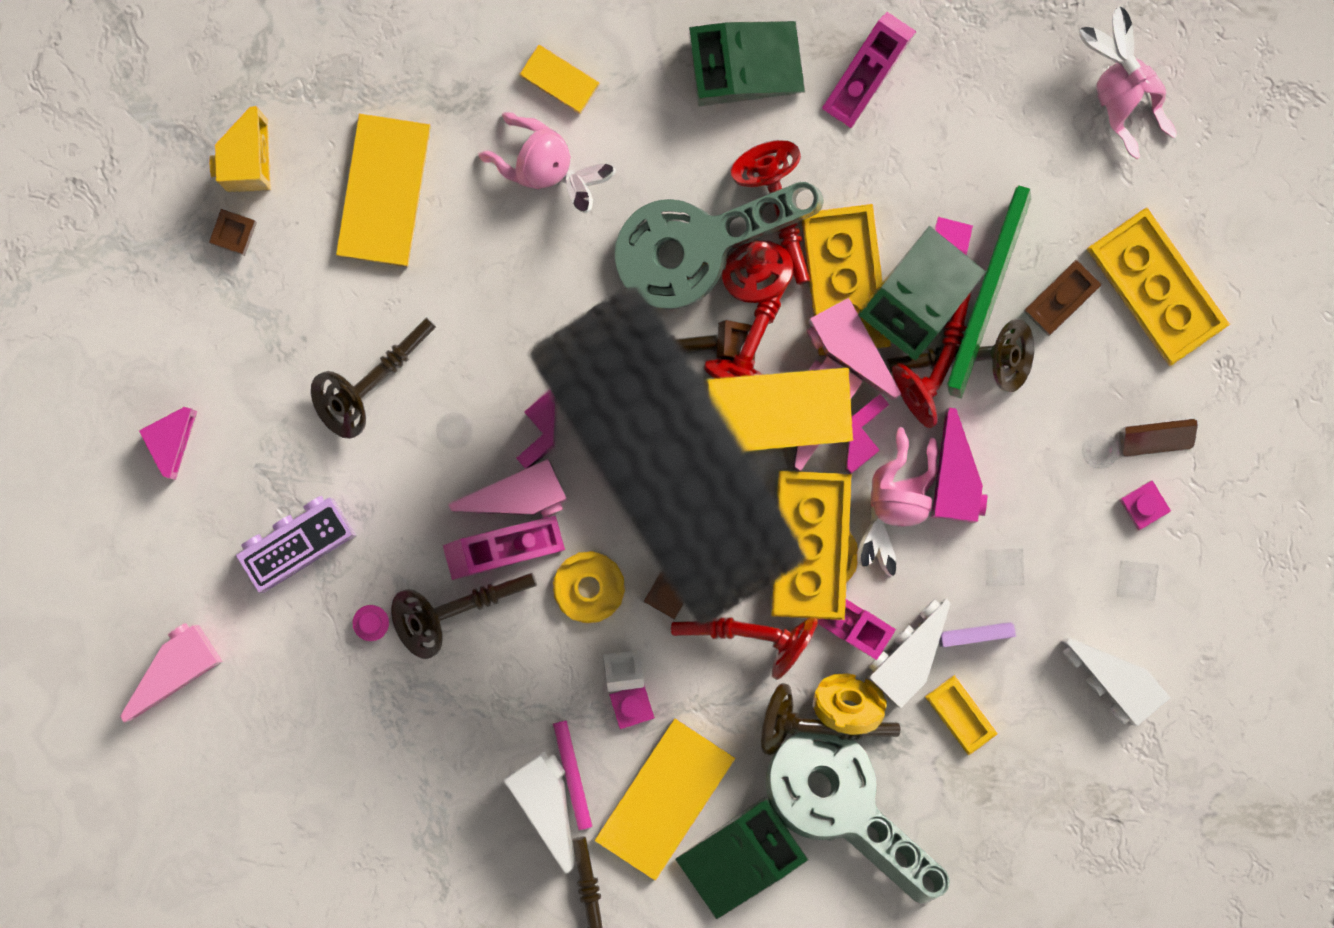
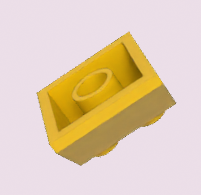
[209,106,271,192]

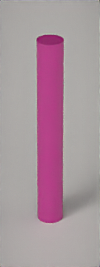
[553,720,593,830]

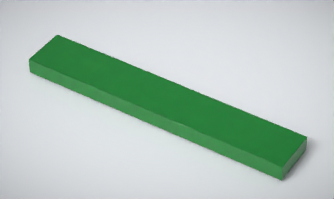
[947,185,1031,399]

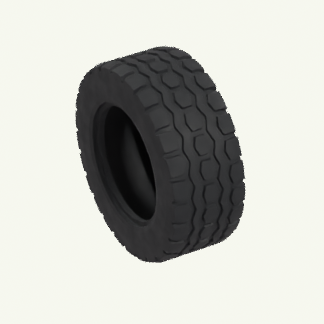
[528,286,806,625]

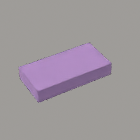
[939,622,1016,647]

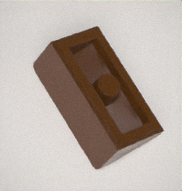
[1119,419,1198,457]

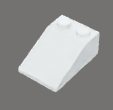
[504,752,574,874]

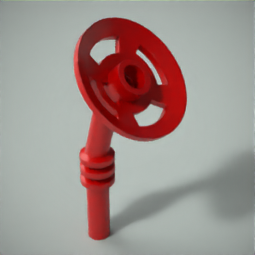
[731,140,810,285]
[722,240,794,303]
[703,276,786,379]
[892,291,972,428]
[671,617,818,680]

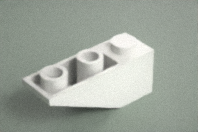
[867,599,951,708]
[1061,638,1171,726]

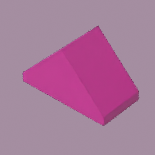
[139,406,197,480]

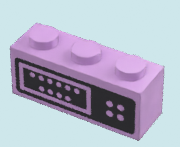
[236,496,356,593]

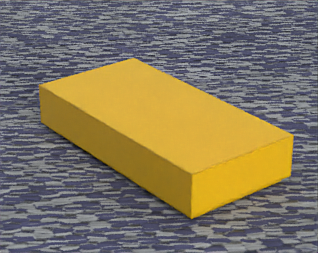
[520,44,600,115]
[924,675,998,756]

